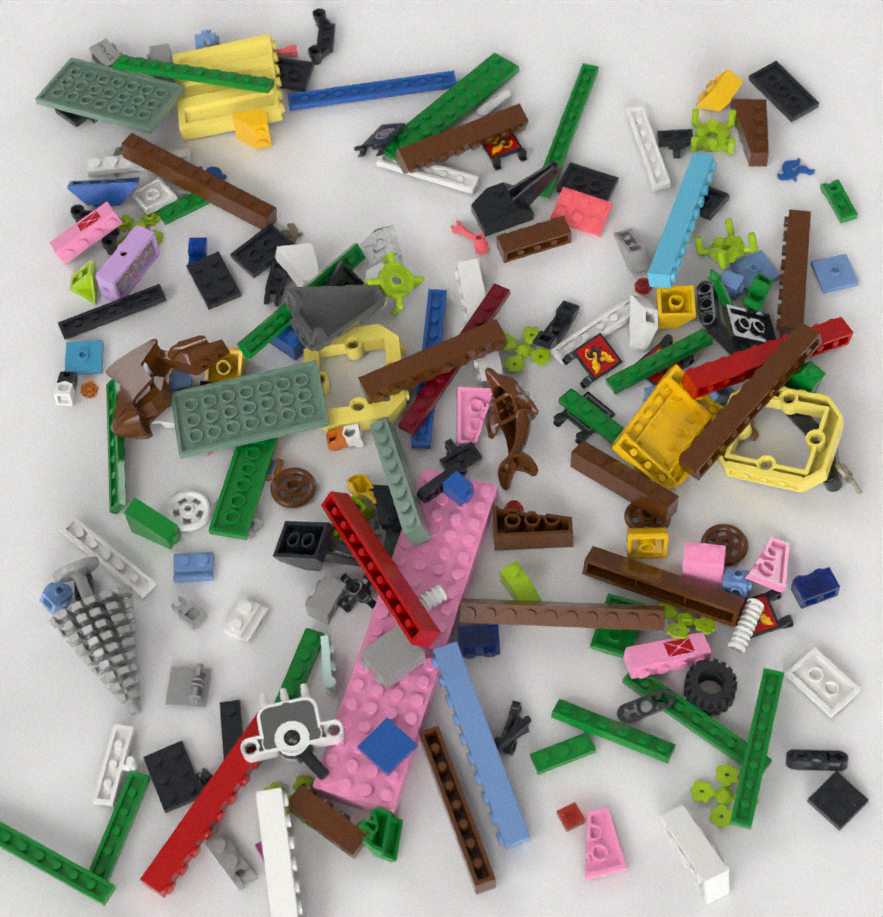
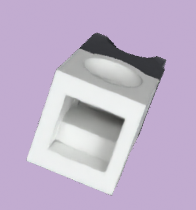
[53,371,78,406]

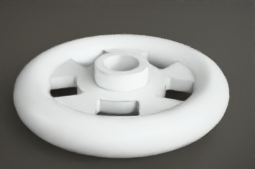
[166,490,211,532]

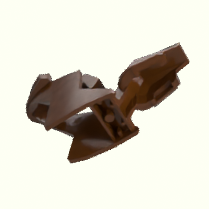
[105,335,230,439]

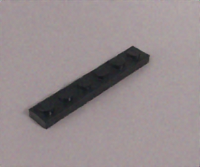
[58,284,167,340]

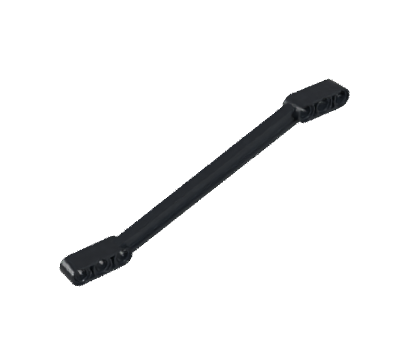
[697,281,842,492]

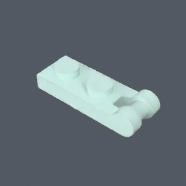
[320,635,338,696]

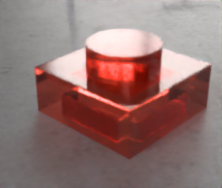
[556,802,585,832]

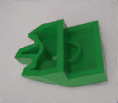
[358,807,403,863]

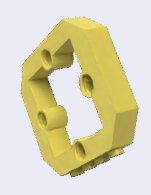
[303,324,410,432]
[717,386,844,493]

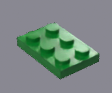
[590,593,647,658]

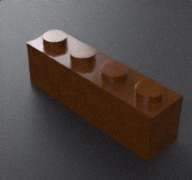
[496,216,571,263]
[286,784,366,859]

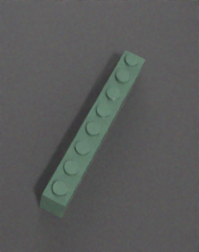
[369,416,432,547]

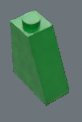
[784,361,826,393]
[124,498,181,550]

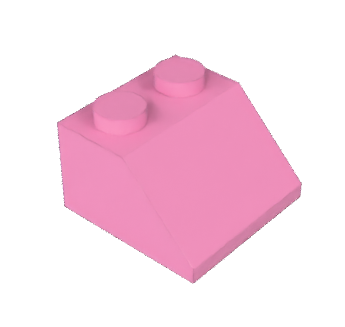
[682,542,726,590]

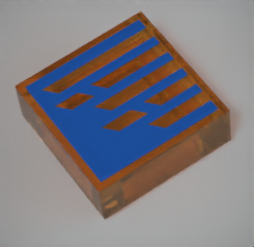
[266,458,284,481]

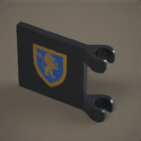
[354,123,406,157]

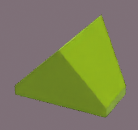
[70,260,98,305]

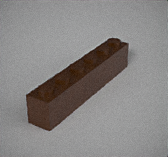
[570,440,679,523]

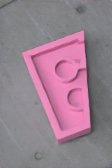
[456,387,492,445]
[746,537,790,593]
[585,807,627,881]

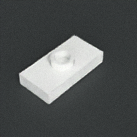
[476,90,511,116]

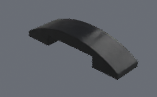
[533,300,580,349]

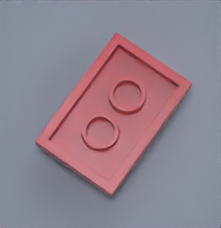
[550,187,613,237]

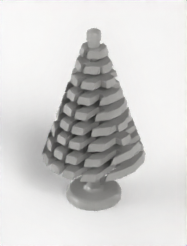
[49,556,141,715]

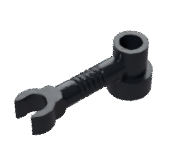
[494,700,522,756]

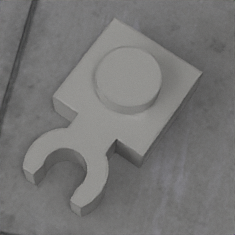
[171,596,208,630]

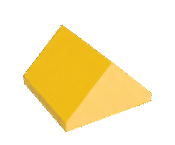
[626,528,668,559]

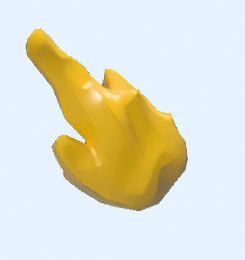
[346,474,377,504]

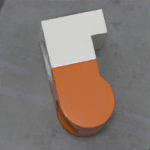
[326,423,364,451]

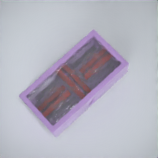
[95,225,161,301]

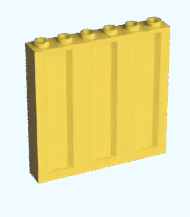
[173,34,285,141]

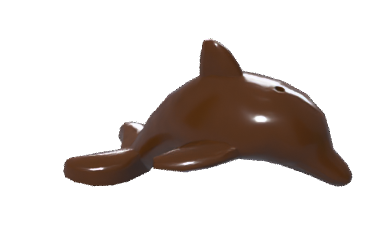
[485,367,539,491]

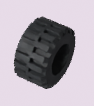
[684,658,738,716]

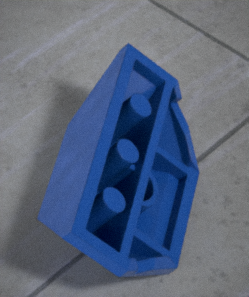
[67,177,140,207]

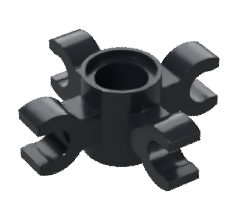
[337,573,376,613]

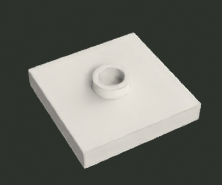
[130,177,177,215]

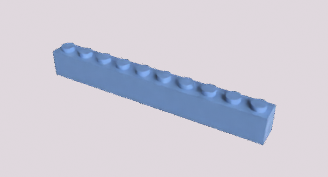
[431,641,530,850]

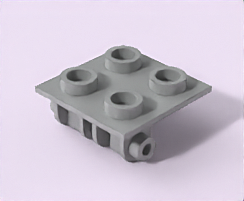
[165,663,212,707]

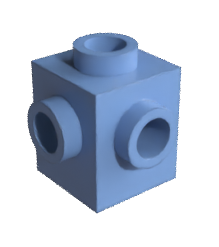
[194,29,220,50]
[723,568,754,599]
[39,582,74,615]

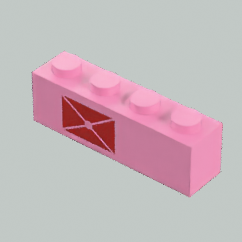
[49,202,122,264]
[623,632,712,679]

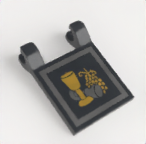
[553,392,615,445]

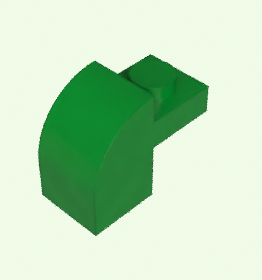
[741,272,774,312]

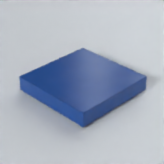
[357,718,417,776]

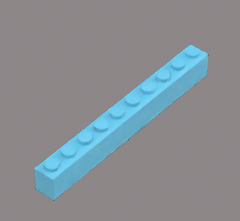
[648,152,717,289]

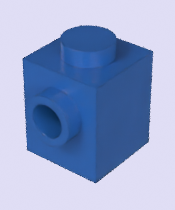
[443,471,474,507]

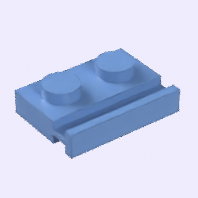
[173,552,214,583]

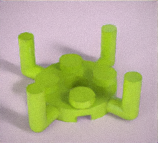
[690,108,736,156]
[694,218,758,270]
[363,251,425,316]

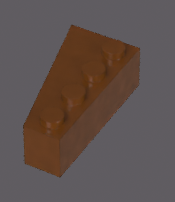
[730,99,769,167]
[492,505,573,551]

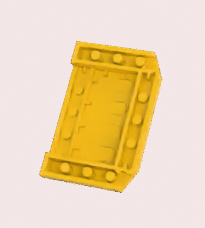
[611,364,724,490]

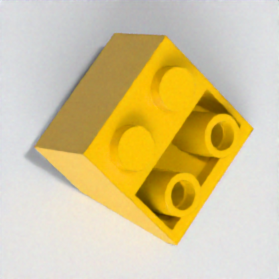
[696,68,743,112]

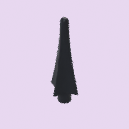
[498,715,532,751]

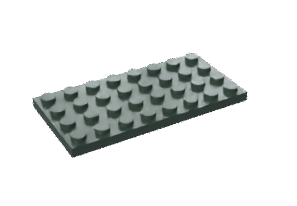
[35,57,186,134]
[171,360,330,459]

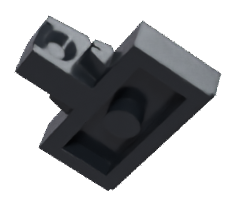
[657,129,693,159]
[439,438,482,471]

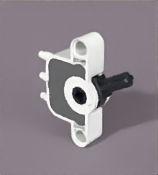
[241,683,345,780]

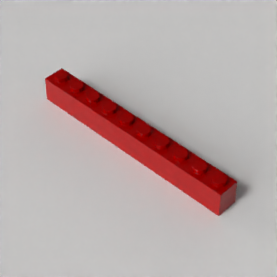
[681,317,854,400]
[321,491,441,647]
[140,708,263,898]

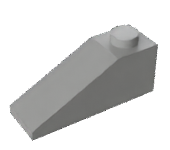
[614,229,649,273]

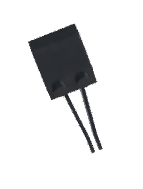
[471,161,561,237]
[273,521,361,571]

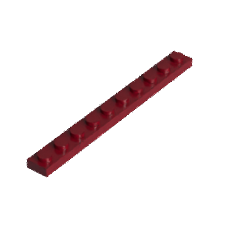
[398,283,511,436]

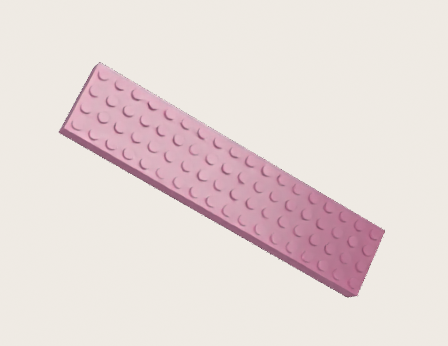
[312,469,498,817]

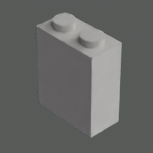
[360,625,426,690]

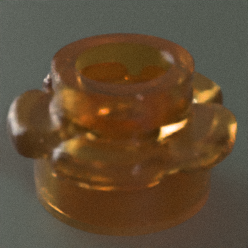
[80,381,99,399]

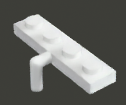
[92,724,138,807]

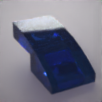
[187,237,207,274]

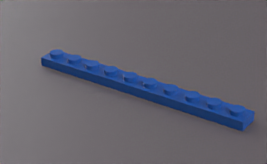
[287,71,457,111]
[411,289,447,449]

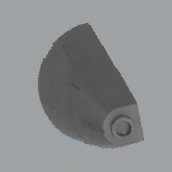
[286,285,386,351]

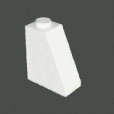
[275,243,320,287]

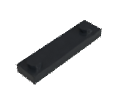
[219,700,243,759]

